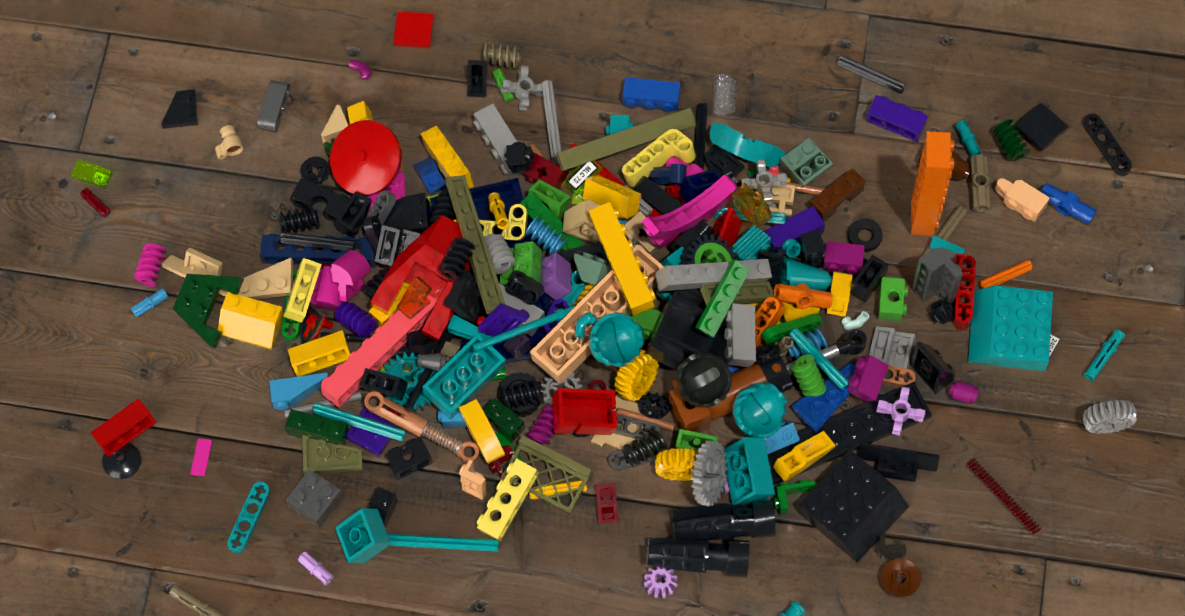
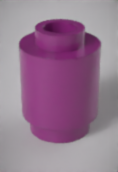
[949,380,979,404]

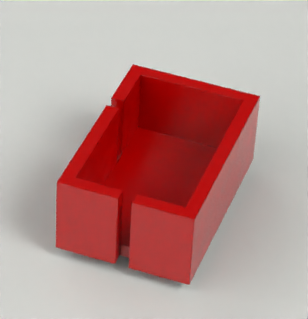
[552,388,618,435]

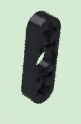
[363,216,386,268]

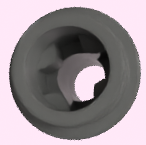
[418,353,447,371]

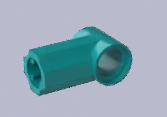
[560,270,589,307]

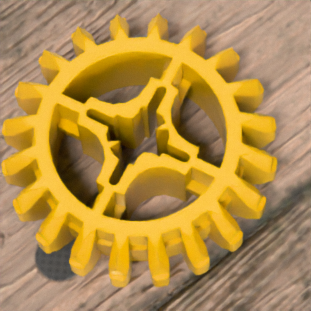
[614,350,659,401]
[655,448,699,481]

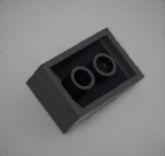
[376,193,431,233]
[911,341,955,394]

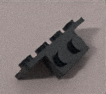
[859,442,940,482]

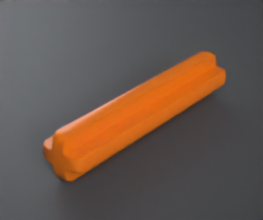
[979,260,1033,289]

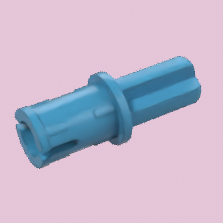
[131,288,168,317]

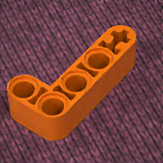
[755,297,785,348]

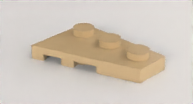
[238,258,293,299]

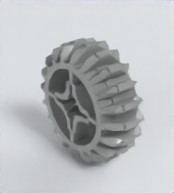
[1083,399,1137,434]

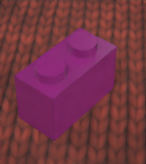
[823,241,865,275]
[847,355,889,401]

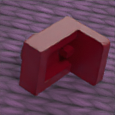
[488,445,514,478]

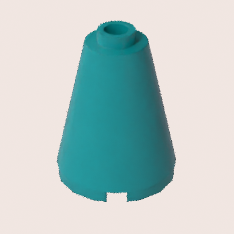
[778,258,832,291]

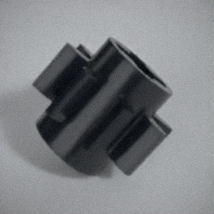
[929,300,954,324]

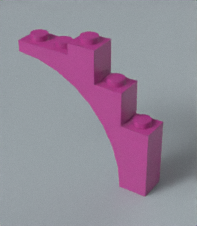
[642,174,741,247]

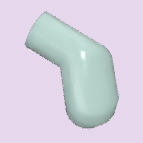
[841,311,869,330]

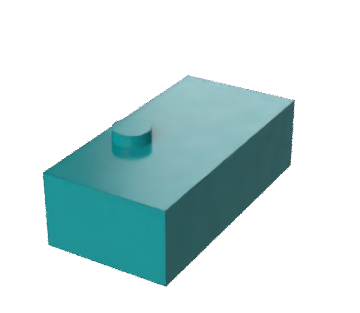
[423,334,506,420]

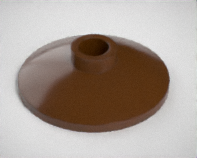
[880,558,921,598]

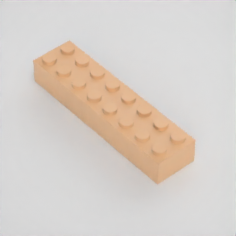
[530,244,664,385]

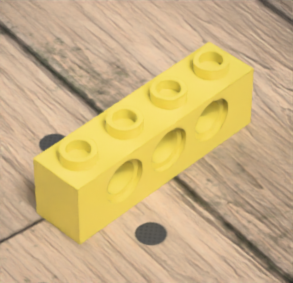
[477,459,539,542]

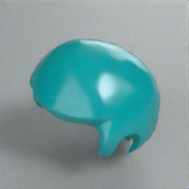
[589,313,644,367]
[733,382,788,438]

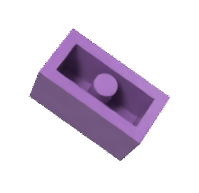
[541,252,571,300]

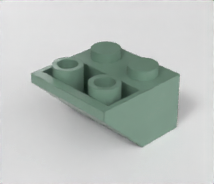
[779,138,833,187]
[574,252,612,286]

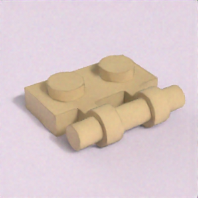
[754,181,795,217]

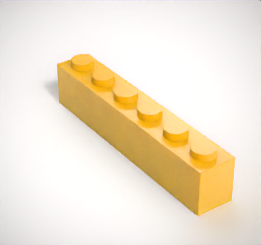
[589,202,656,316]

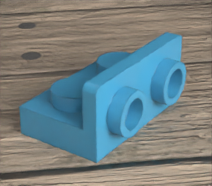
[764,420,800,454]

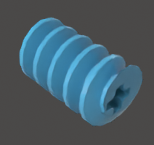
[525,216,568,255]
[786,328,828,363]

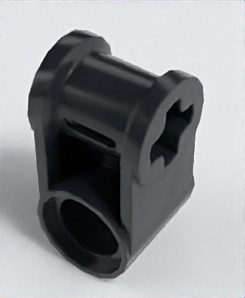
[505,270,545,305]

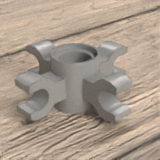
[501,66,543,111]
[741,159,788,206]

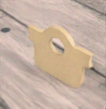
[591,393,644,450]

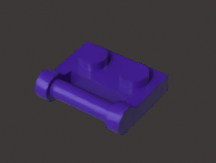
[478,303,530,341]

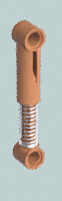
[364,391,480,463]

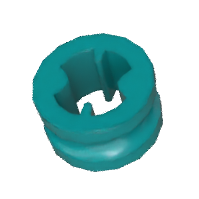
[782,239,801,258]

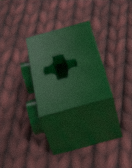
[483,398,525,443]

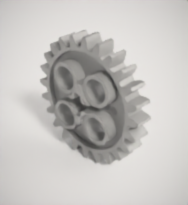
[691,441,728,506]

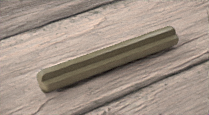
[922,205,967,256]

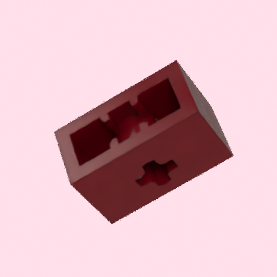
[524,152,569,190]

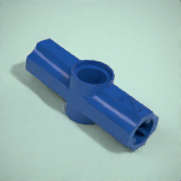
[1041,183,1097,225]

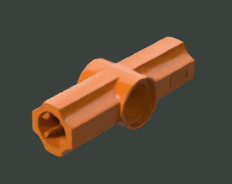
[773,284,833,309]

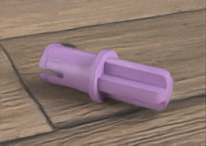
[298,552,334,586]

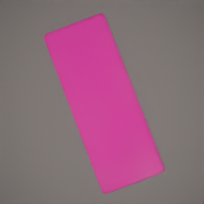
[190,438,212,476]

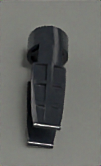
[671,500,776,541]
[645,538,750,578]

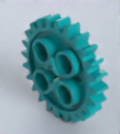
[380,352,438,413]

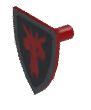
[299,302,333,345]

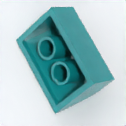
[724,437,775,505]

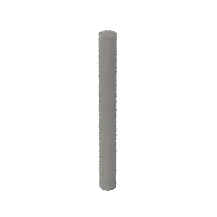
[284,391,362,418]

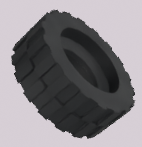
[499,372,541,417]

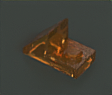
[396,276,432,319]

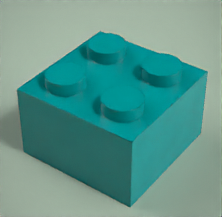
[335,508,391,563]

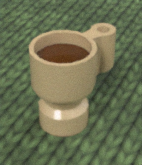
[215,125,243,160]

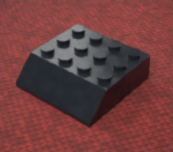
[644,289,727,370]
[797,449,909,563]

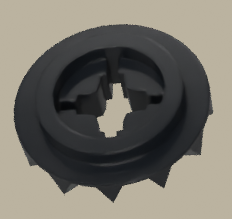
[300,157,331,184]
[754,344,781,365]
[639,392,670,419]

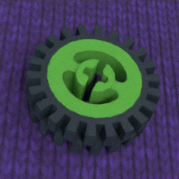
[679,234,740,292]

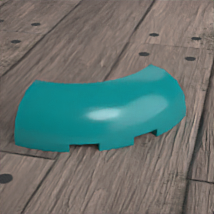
[710,122,786,167]

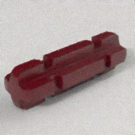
[80,188,111,218]

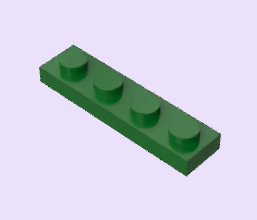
[520,192,584,251]
[695,259,750,338]

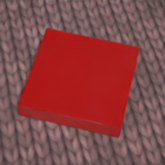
[393,11,434,48]

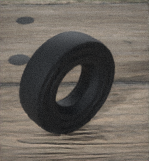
[848,218,883,252]

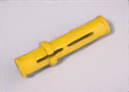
[488,192,509,229]

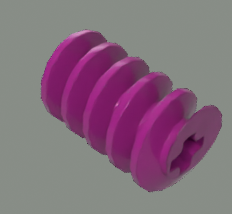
[527,406,555,446]

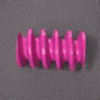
[134,244,167,287]

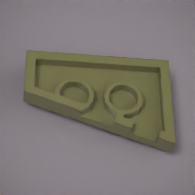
[302,435,363,474]

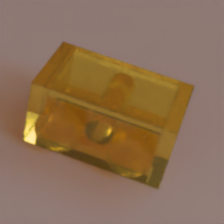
[730,183,772,229]

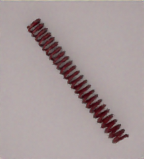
[966,458,1042,534]

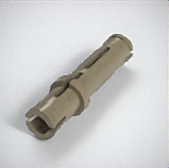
[169,585,226,616]

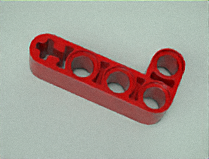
[953,253,976,330]

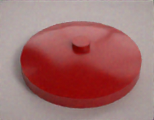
[330,120,402,196]

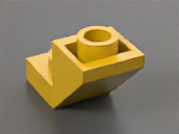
[827,271,853,317]

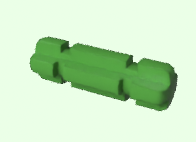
[493,68,514,102]

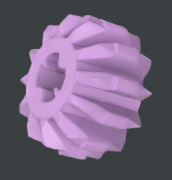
[644,567,678,599]

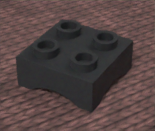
[443,270,482,323]

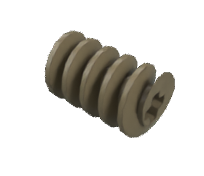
[483,41,522,69]

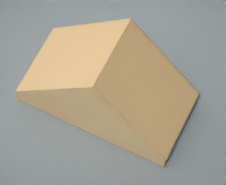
[321,105,348,144]

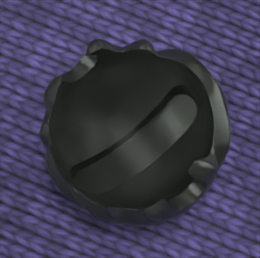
[676,352,732,408]

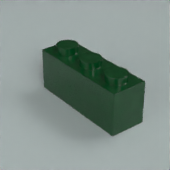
[285,409,349,445]

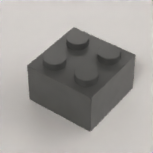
[285,469,343,529]

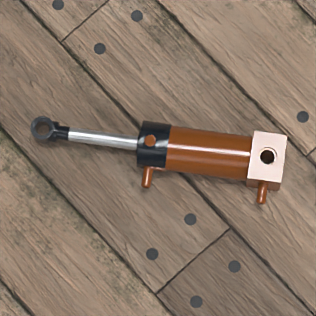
[669,329,867,433]

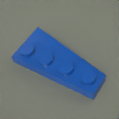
[791,362,856,432]

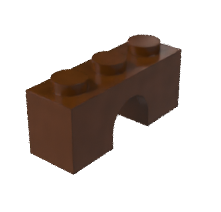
[810,168,865,222]

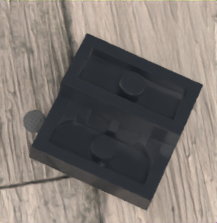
[1016,103,1069,151]
[374,224,422,266]

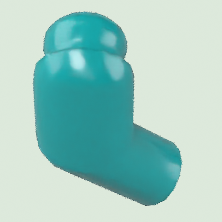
[574,312,597,339]

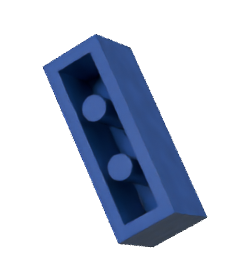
[622,77,680,112]

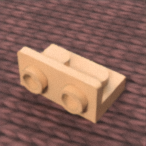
[459,460,487,500]

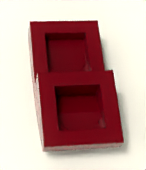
[595,483,618,524]

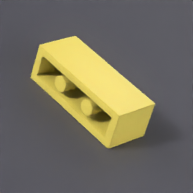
[283,258,322,322]

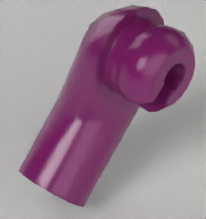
[349,60,372,80]

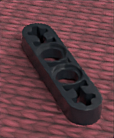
[1083,113,1132,176]

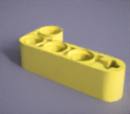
[622,129,696,187]
[454,204,528,241]

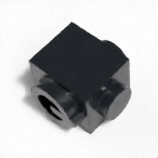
[504,142,534,174]

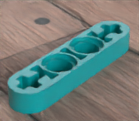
[227,481,270,554]

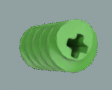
[791,354,826,397]

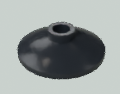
[102,443,141,479]

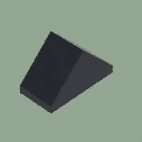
[467,60,488,97]

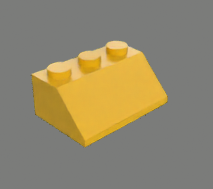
[218,292,284,350]

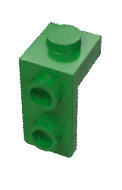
[773,480,816,515]

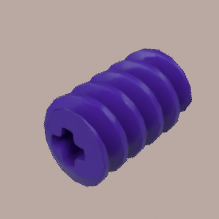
[335,301,378,338]

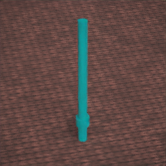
[473,305,576,351]

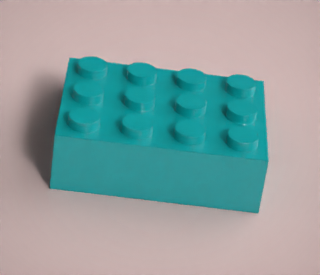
[968,285,1053,371]

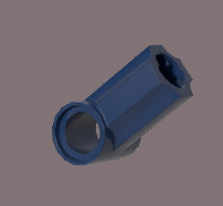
[650,164,687,185]

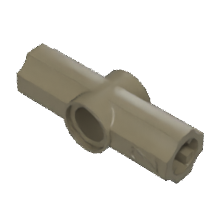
[970,155,990,212]

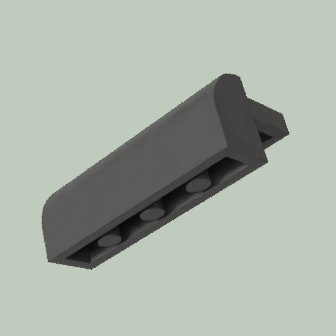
[912,248,963,306]

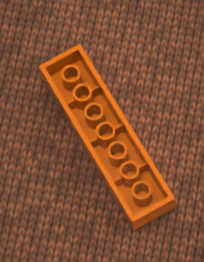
[910,131,954,236]

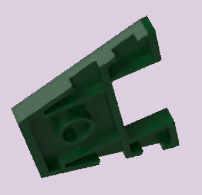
[173,274,244,348]

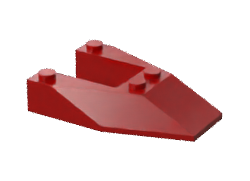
[370,215,471,342]

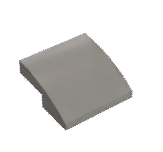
[869,326,916,369]

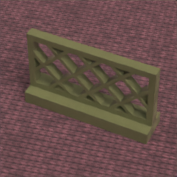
[501,435,593,514]

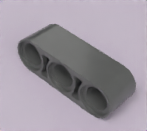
[257,80,290,132]

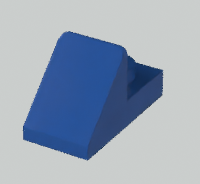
[413,157,447,196]

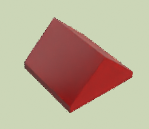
[712,207,743,247]

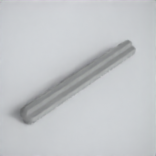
[542,80,562,166]

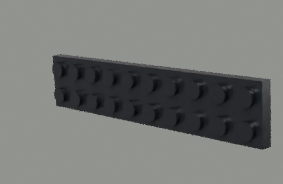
[767,382,932,485]

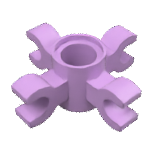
[876,387,925,436]

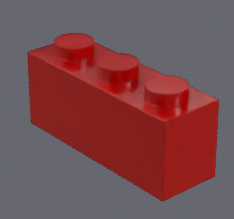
[90,398,156,457]

